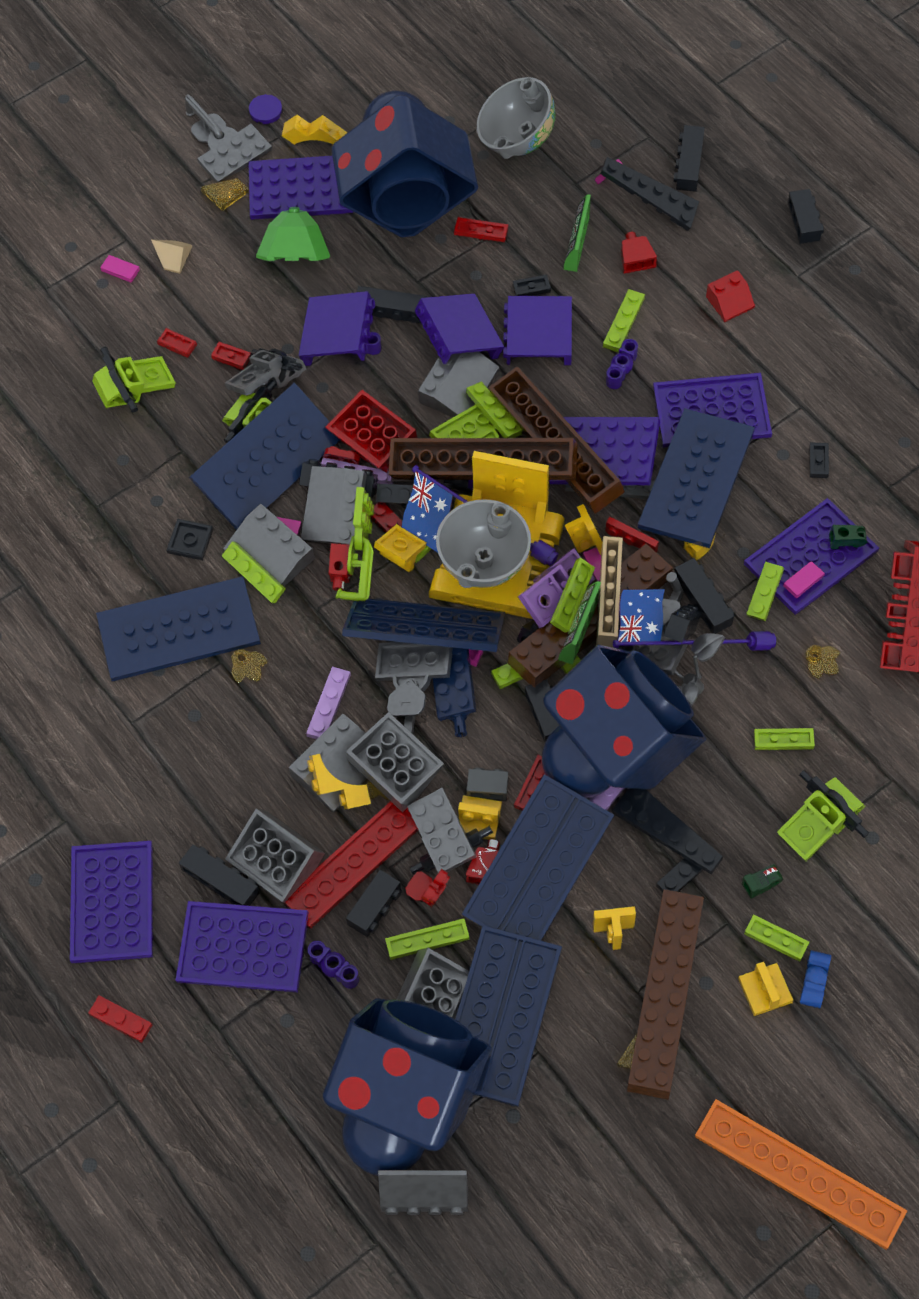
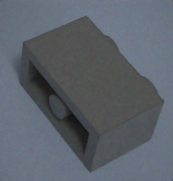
[467,767,508,801]

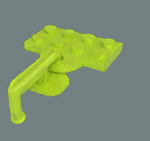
[429,404,499,438]
[336,487,374,601]

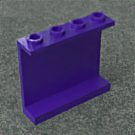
[298,291,375,366]
[415,294,504,364]
[503,296,572,365]

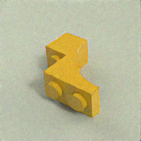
[282,115,348,145]
[307,754,371,809]

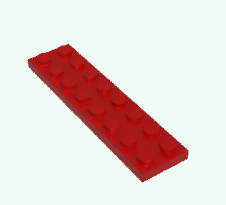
[284,801,418,929]

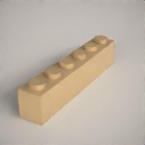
[596,536,623,648]

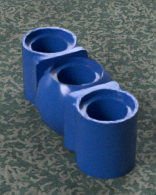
[800,950,831,1009]

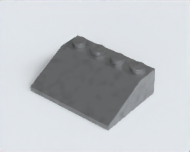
[418,352,499,417]
[301,466,367,545]
[223,504,315,587]
[346,712,444,812]
[289,714,367,813]
[225,808,325,903]
[396,948,469,1019]
[378,1170,468,1215]

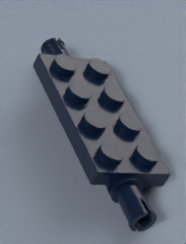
[433,648,476,737]

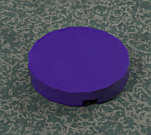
[249,94,282,124]

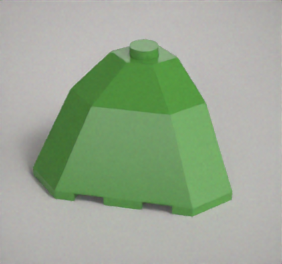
[256,207,330,261]

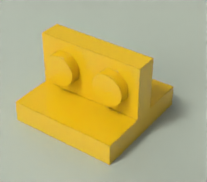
[565,504,602,555]
[374,524,427,572]
[458,795,502,840]
[593,906,636,950]
[738,962,793,1016]

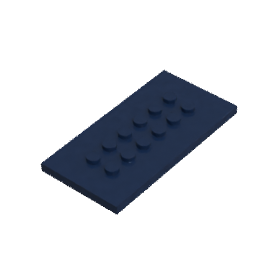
[189,382,340,530]
[638,408,755,548]
[96,576,261,682]
[342,598,505,652]
[462,774,615,941]
[455,925,562,1107]

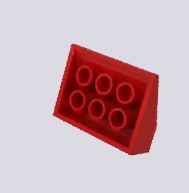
[325,390,418,469]

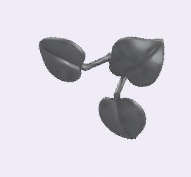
[674,633,725,706]

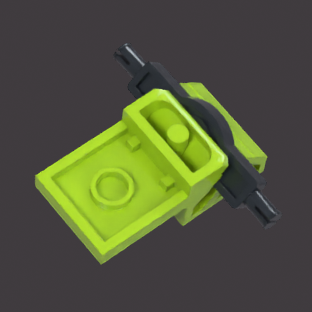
[92,346,176,413]
[222,380,277,443]
[777,770,870,861]

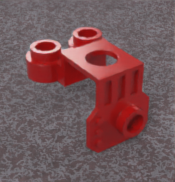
[405,868,450,907]

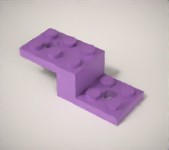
[518,548,595,628]

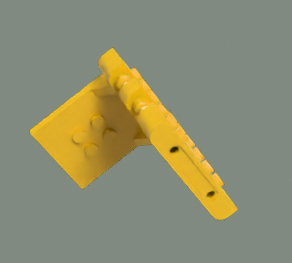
[429,451,565,619]

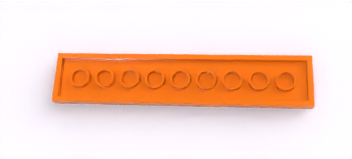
[695,1099,907,1250]

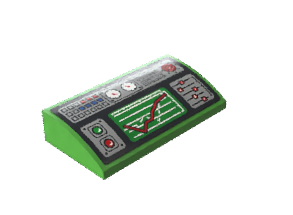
[564,194,591,272]
[558,581,601,665]

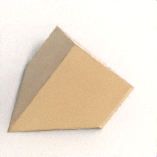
[151,239,192,274]

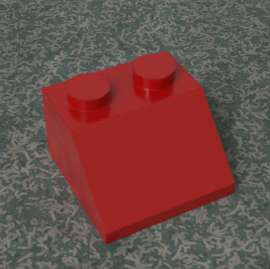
[706,270,755,322]

